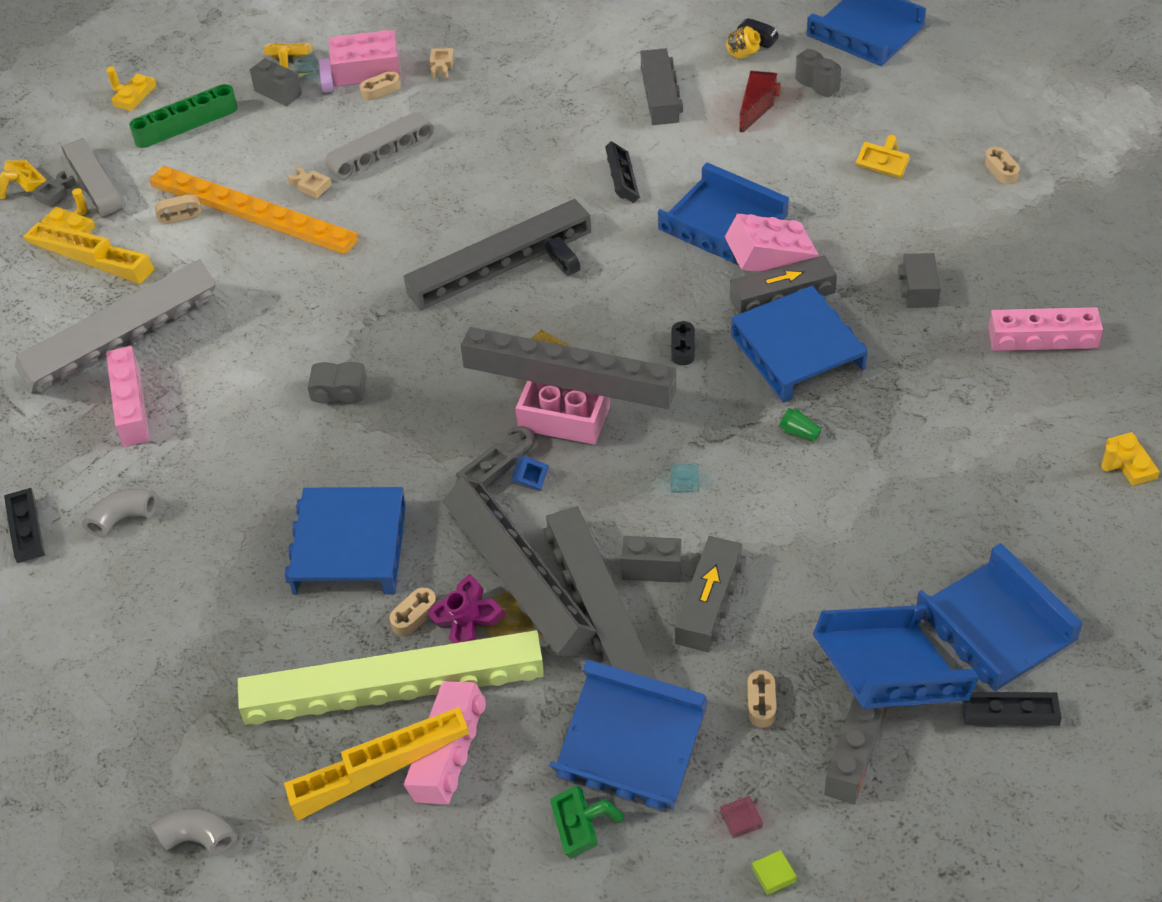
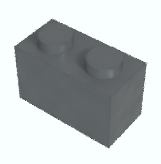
[249,58,302,107]
[898,253,941,308]
[621,536,682,583]

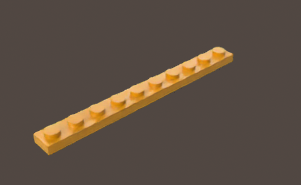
[149,165,358,255]

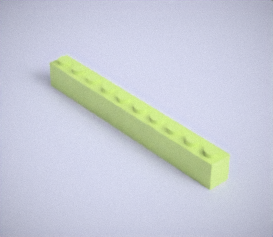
[238,630,544,725]

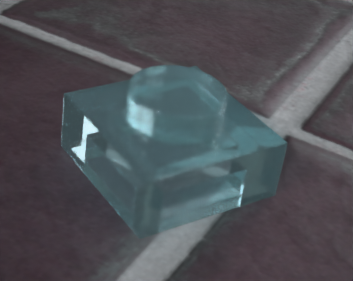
[293,53,320,78]
[670,464,699,493]

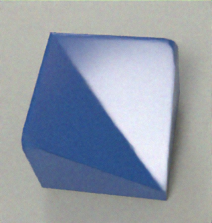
[511,456,549,491]

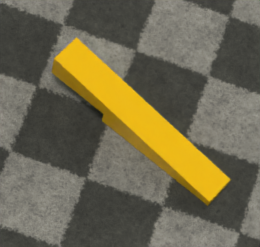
[23,222,155,285]
[284,707,470,821]

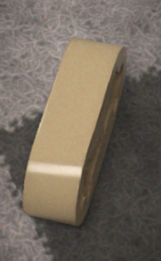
[360,71,401,101]
[984,147,1020,184]
[155,195,201,224]
[389,588,437,636]
[747,670,776,728]

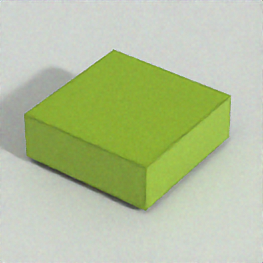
[752,850,797,895]

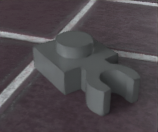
[32,171,76,207]

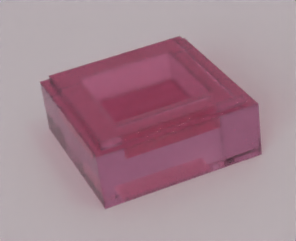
[720,796,763,839]

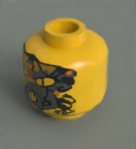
[726,26,761,59]

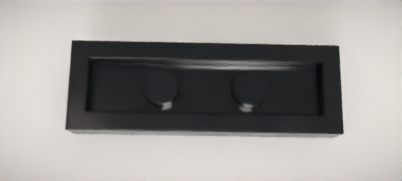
[605,141,640,203]
[4,488,45,563]
[962,692,1062,726]

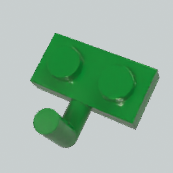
[550,785,624,859]

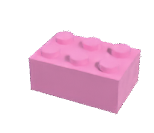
[329,30,401,86]
[725,214,819,272]
[515,381,610,445]

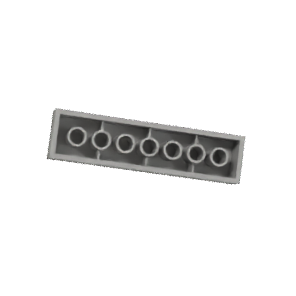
[15,259,216,393]

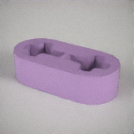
[319,58,334,93]

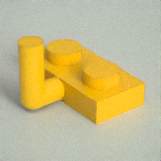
[264,43,312,69]
[106,66,157,111]
[856,134,910,179]
[0,160,46,199]
[41,188,95,234]
[1101,432,1160,486]

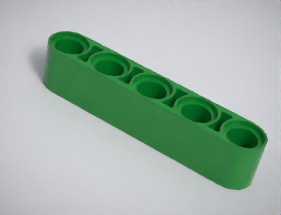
[129,84,238,148]

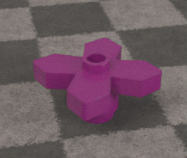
[427,574,506,644]

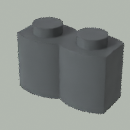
[795,49,841,97]
[307,362,367,403]

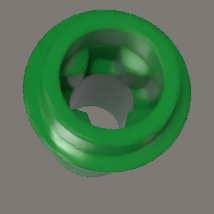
[779,408,822,442]

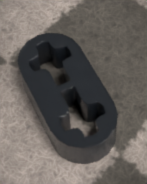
[737,18,779,48]
[546,237,580,276]
[671,321,695,366]

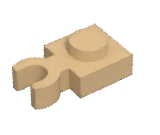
[429,48,454,79]
[287,167,332,199]

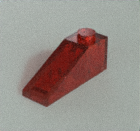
[739,70,781,132]

